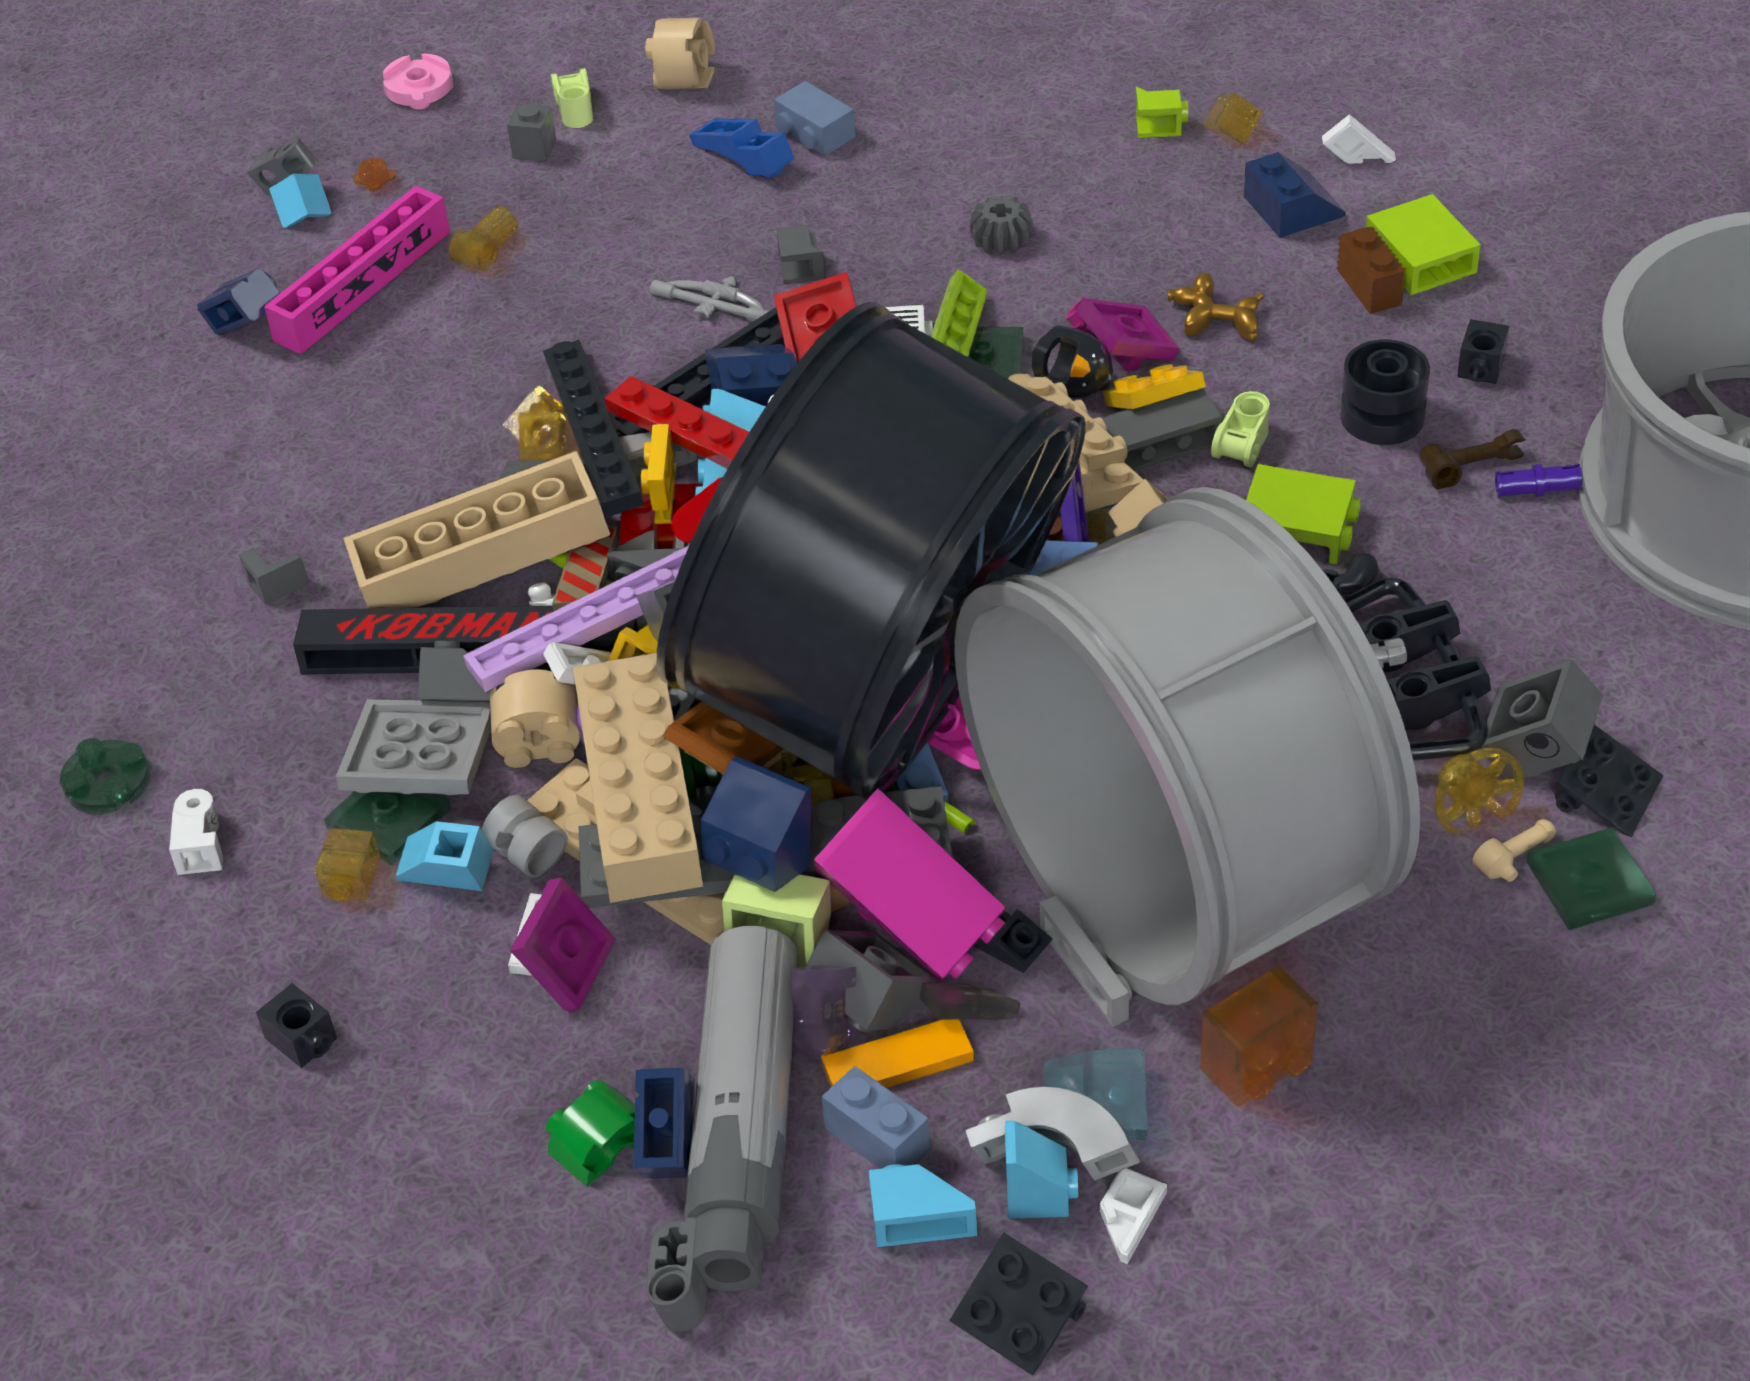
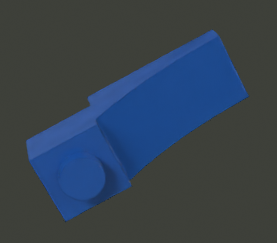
[689,118,795,178]

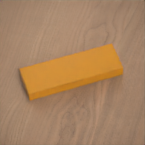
[821,1015,974,1088]

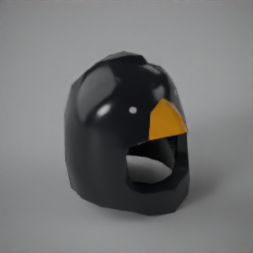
[1031,325,1113,397]

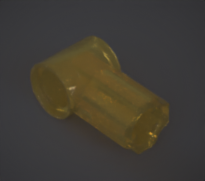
[449,205,518,271]

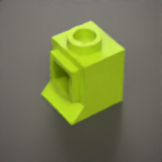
[1135,86,1188,138]

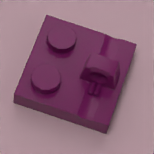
[1076,298,1180,371]
[510,878,616,1011]

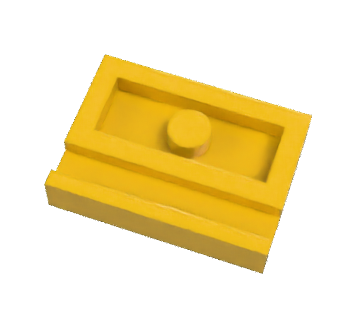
[641,424,677,524]

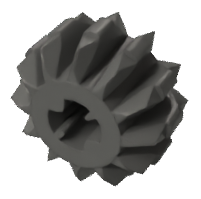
[969,195,1033,255]

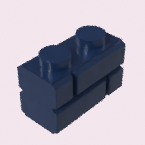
[197,268,280,335]
[634,1068,695,1179]

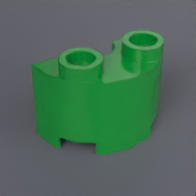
[546,1079,635,1187]

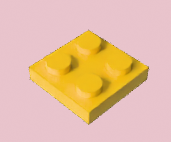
[1102,364,1206,409]

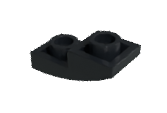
[974,909,1053,973]

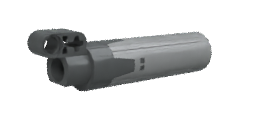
[646,926,799,1332]

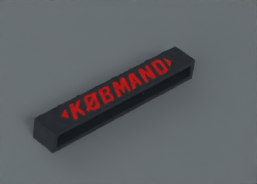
[293,605,638,675]

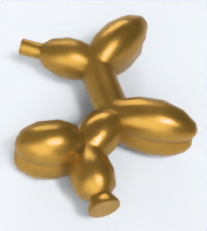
[1168,272,1264,341]

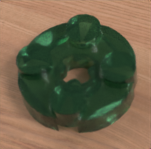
[60,738,151,815]

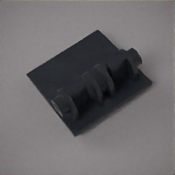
[1555,724,1664,837]
[949,1232,1088,1375]

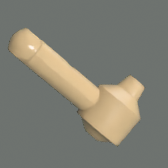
[1473,819,1556,882]

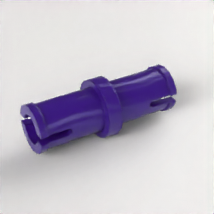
[1495,463,1582,498]

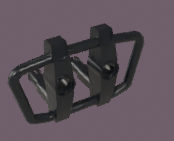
[1322,569,1491,761]

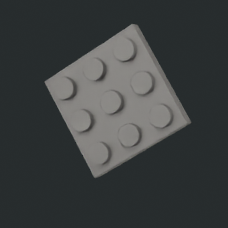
[336,699,491,796]

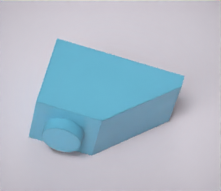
[1005,1121,1078,1219]
[869,1164,977,1247]

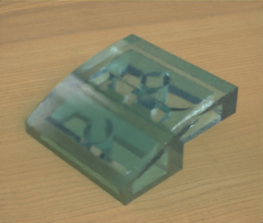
[1044,1048,1148,1149]

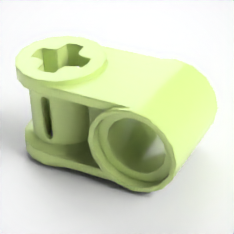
[551,68,593,128]
[1211,391,1270,468]

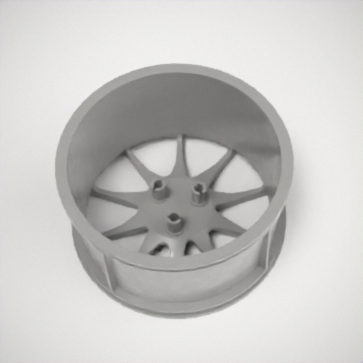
[1577,211,1750,630]
[955,487,1420,1005]

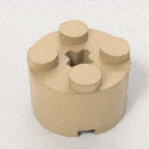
[645,17,715,90]
[490,670,580,768]

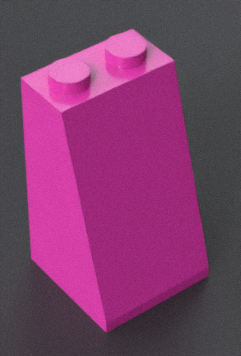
[814,788,1006,981]

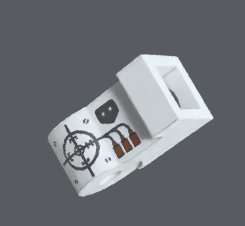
[169,789,223,875]

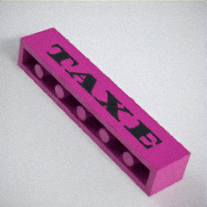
[264,186,450,355]

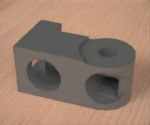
[247,137,318,196]

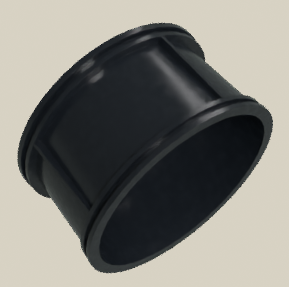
[656,302,1086,800]

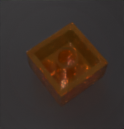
[1200,965,1318,1108]

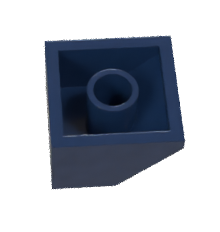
[1244,152,1346,238]
[705,344,796,407]
[701,756,812,892]

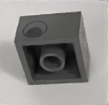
[1479,659,1603,782]

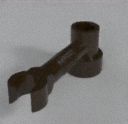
[1419,429,1526,490]

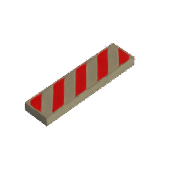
[552,526,619,612]

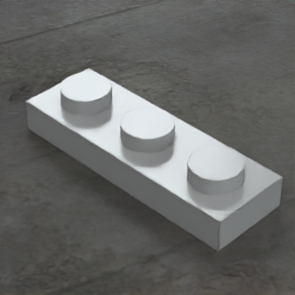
[1040,895,1132,1027]

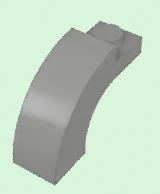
[965,1087,1140,1181]

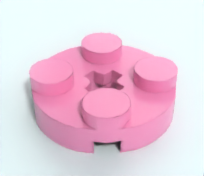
[383,54,454,109]

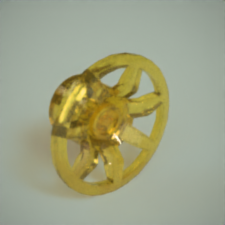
[1434,748,1524,834]

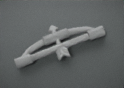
[650,276,769,322]

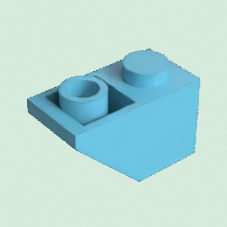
[395,821,494,891]

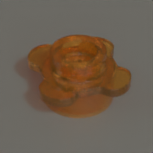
[353,158,396,191]

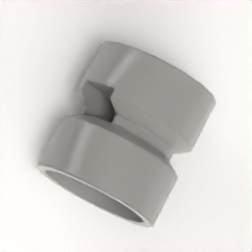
[482,794,568,878]

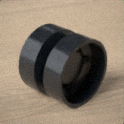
[1340,339,1430,445]

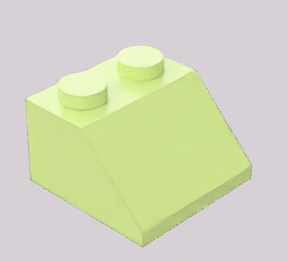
[722,874,831,982]

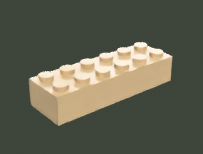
[344,451,610,608]
[573,653,703,903]

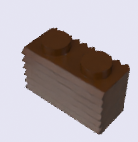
[1336,227,1406,314]

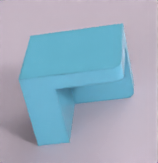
[269,174,332,228]

